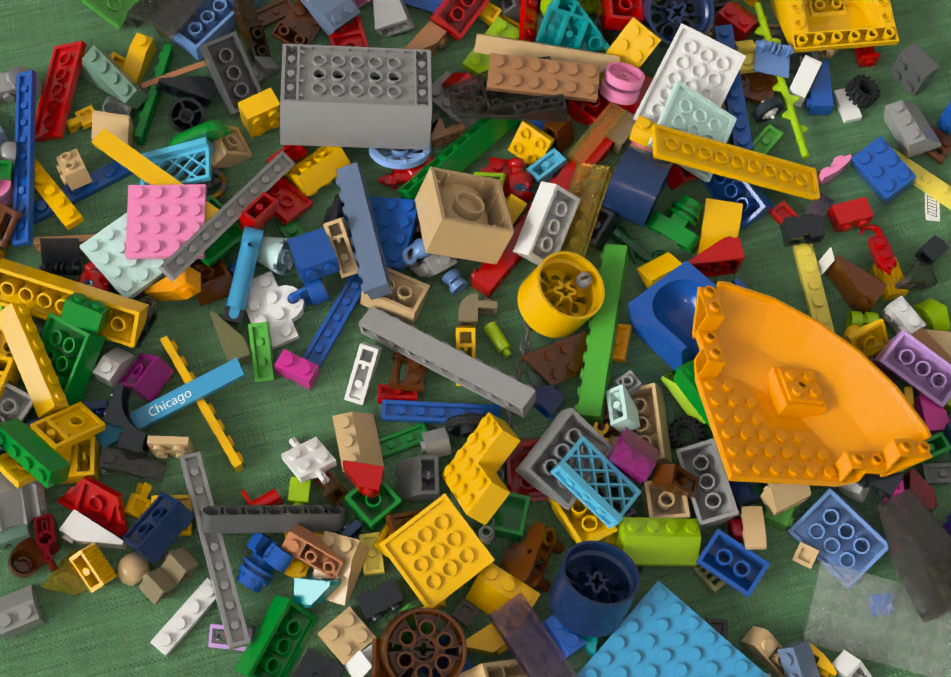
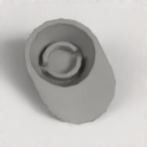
[102,95,132,116]
[0,141,16,168]

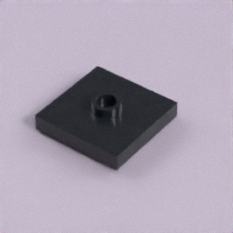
[293,648,345,677]

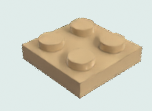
[147,436,195,459]
[317,606,376,666]

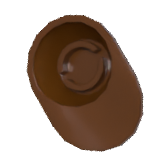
[8,538,45,578]

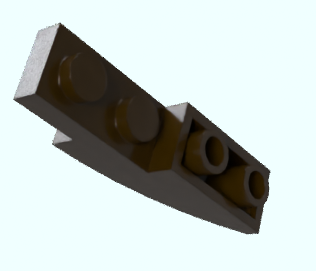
[233,0,271,62]

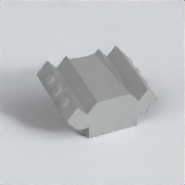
[0,473,48,532]

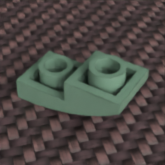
[0,524,31,549]

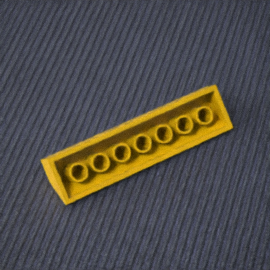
[0,258,149,348]

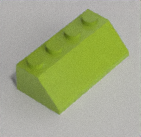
[615,517,701,566]

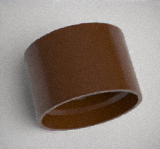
[380,606,467,677]

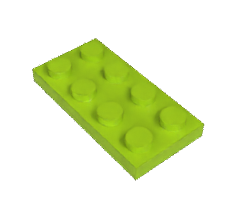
[461,16,519,83]

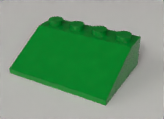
[22,312,106,406]

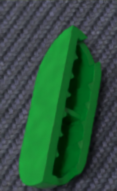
[168,120,232,147]

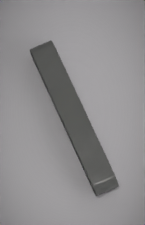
[201,505,345,533]

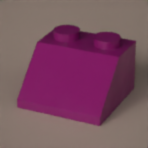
[118,353,174,402]
[607,427,659,484]

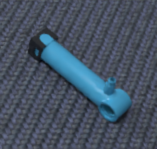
[223,226,264,324]

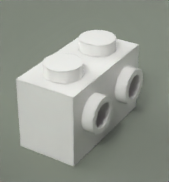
[881,295,926,335]

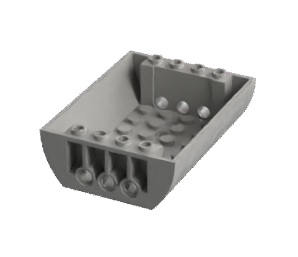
[280,44,432,150]

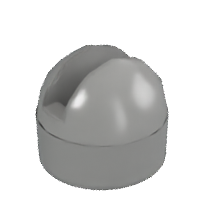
[575,272,592,289]

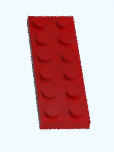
[35,41,87,143]

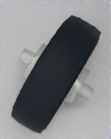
[752,97,784,123]

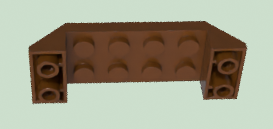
[271,0,322,45]

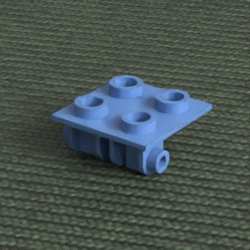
[754,39,794,78]

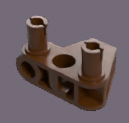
[500,522,564,592]

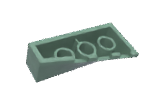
[81,45,149,110]

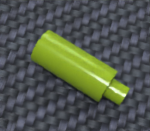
[484,321,512,358]

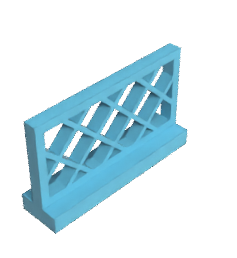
[140,137,214,185]
[550,436,642,529]

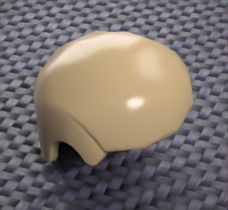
[117,552,150,586]

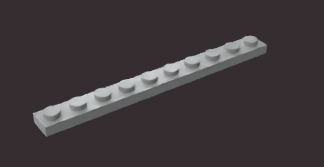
[158,150,295,282]
[179,451,251,650]

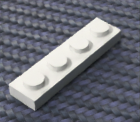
[150,578,216,657]

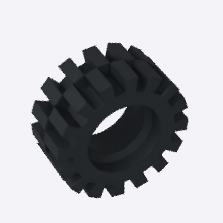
[845,74,881,109]
[668,415,704,449]

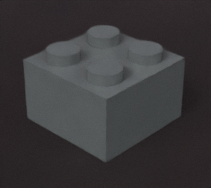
[889,42,940,97]

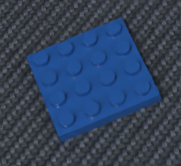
[345,197,418,270]

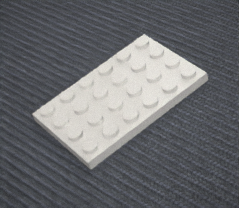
[633,23,746,123]

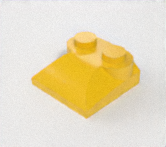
[844,318,889,358]

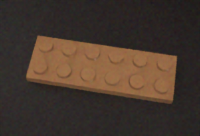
[486,53,600,103]

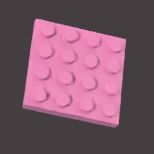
[125,184,207,260]

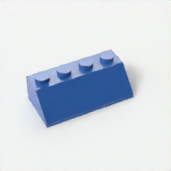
[699,174,775,231]

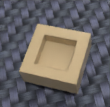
[792,542,820,569]

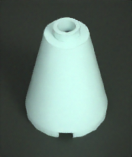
[257,236,293,275]

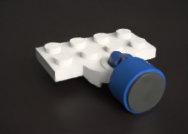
[246,271,330,350]

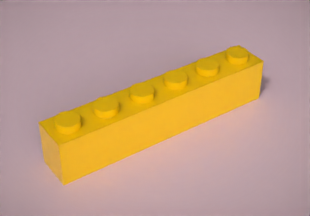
[0,302,69,418]

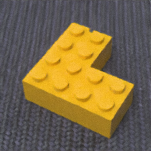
[441,412,520,525]

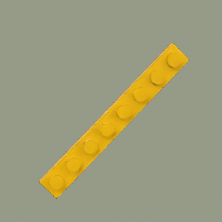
[160,335,245,473]

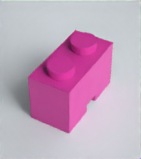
[274,349,320,390]

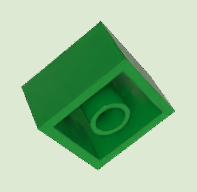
[344,480,402,533]

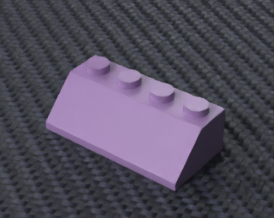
[874,329,951,408]

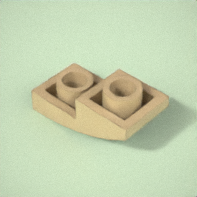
[740,506,767,550]

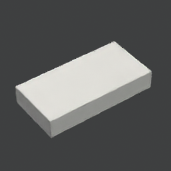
[832,88,862,124]

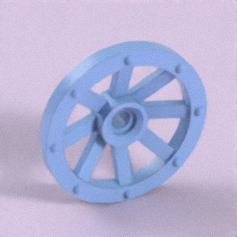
[369,141,431,169]

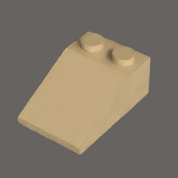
[313,531,369,606]

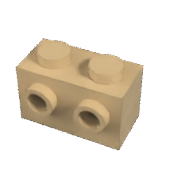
[56,148,93,191]

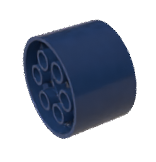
[642,0,714,48]
[601,143,674,228]
[549,541,640,637]

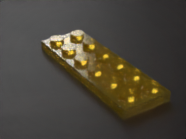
[560,162,613,258]

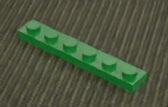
[133,44,175,146]

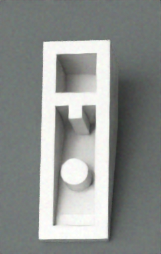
[789,55,822,108]
[344,342,383,405]
[59,510,128,550]

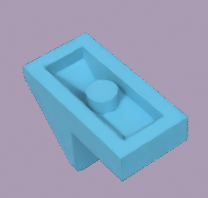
[526,148,566,182]

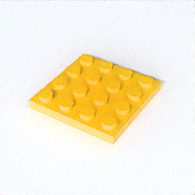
[379,493,495,608]

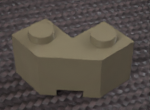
[138,547,199,605]

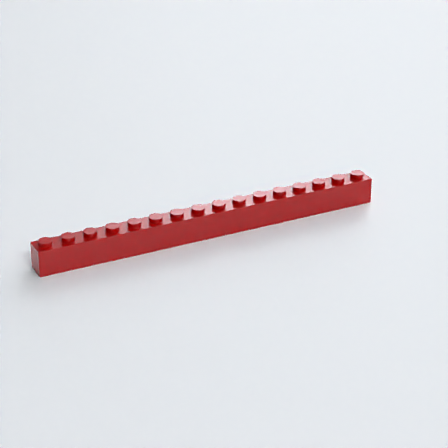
[470,73,653,299]

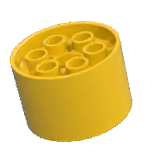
[518,251,605,338]

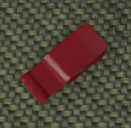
[33,513,60,572]

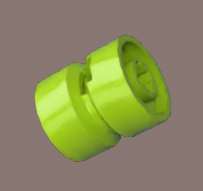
[846,310,879,329]

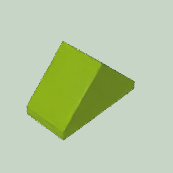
[914,298,951,332]

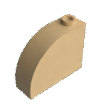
[458,658,531,677]

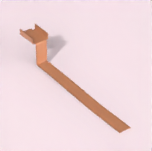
[140,61,206,90]

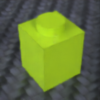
[288,477,312,505]

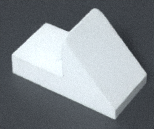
[344,644,372,677]

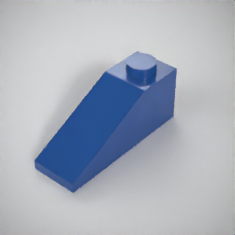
[804,60,834,115]

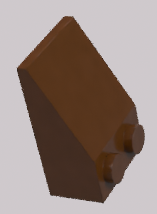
[826,255,887,314]
[190,259,232,307]

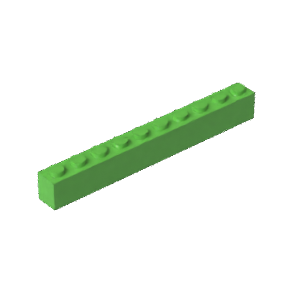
[575,244,629,425]

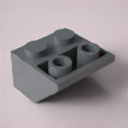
[398,455,439,502]

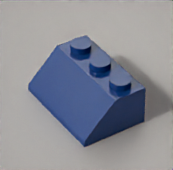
[696,529,770,598]

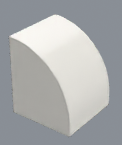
[837,483,870,503]

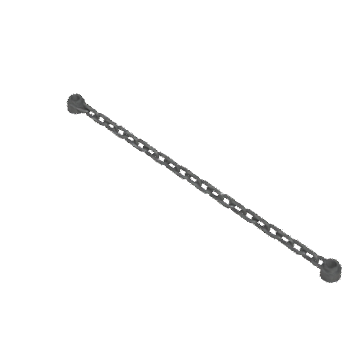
[478,274,544,544]

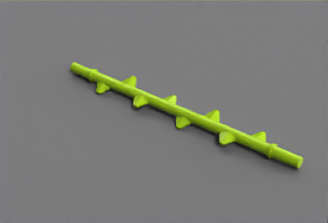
[754,2,809,159]

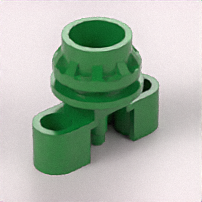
[645,195,703,253]

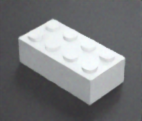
[513,182,581,265]

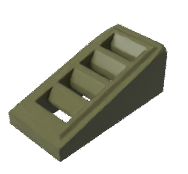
[689,551,727,595]

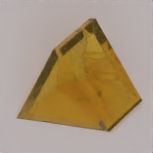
[41,548,89,595]

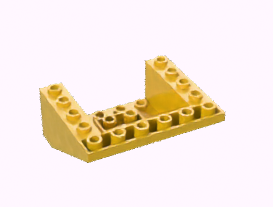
[770,0,899,53]

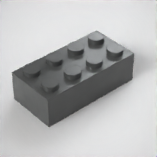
[199,31,262,115]

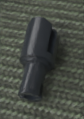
[322,194,345,225]

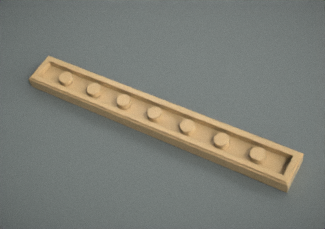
[474,33,620,73]

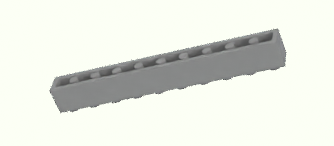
[358,306,537,418]

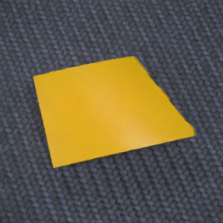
[697,198,743,255]

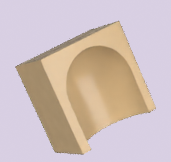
[415,167,514,264]

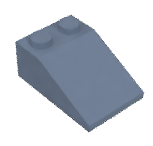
[301,0,361,37]

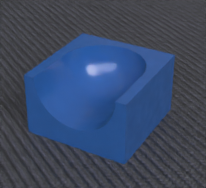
[628,260,716,371]

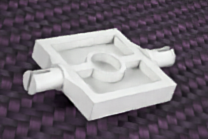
[281,437,337,484]

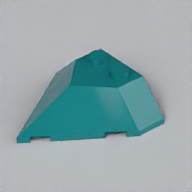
[535,0,610,52]

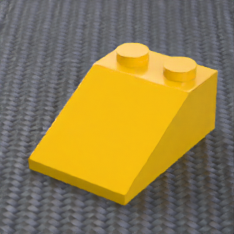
[551,498,618,543]

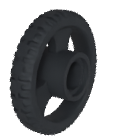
[445,413,486,438]

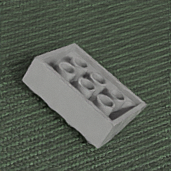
[515,408,613,510]

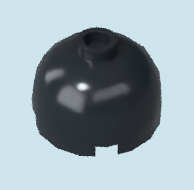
[168,96,205,132]

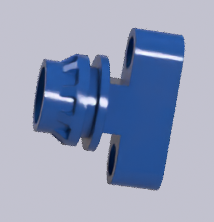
[236,533,295,593]

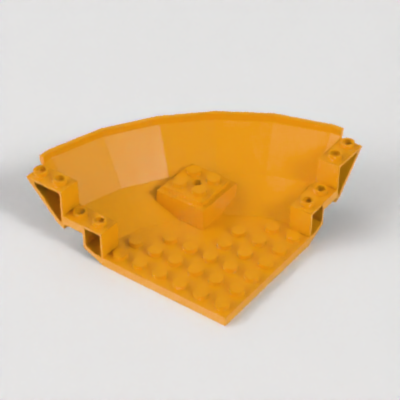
[692,281,932,487]

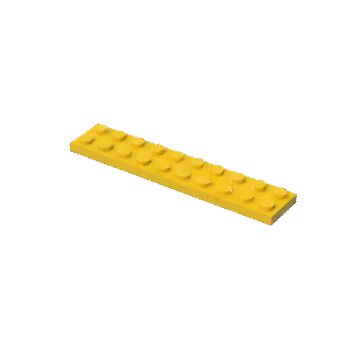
[651,123,820,201]

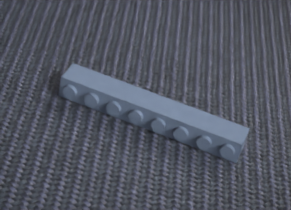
[335,162,393,300]

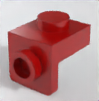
[853,46,880,67]

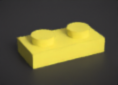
[359,532,385,576]

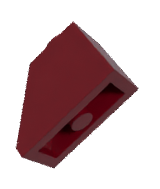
[904,468,937,515]

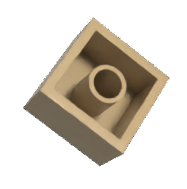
[641,480,690,519]

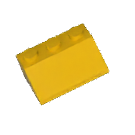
[285,146,351,197]
[465,563,540,633]

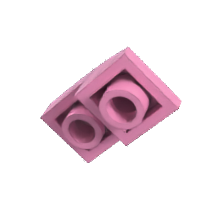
[817,154,852,186]

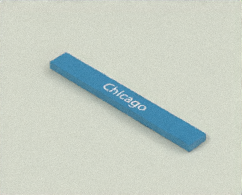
[96,358,246,450]

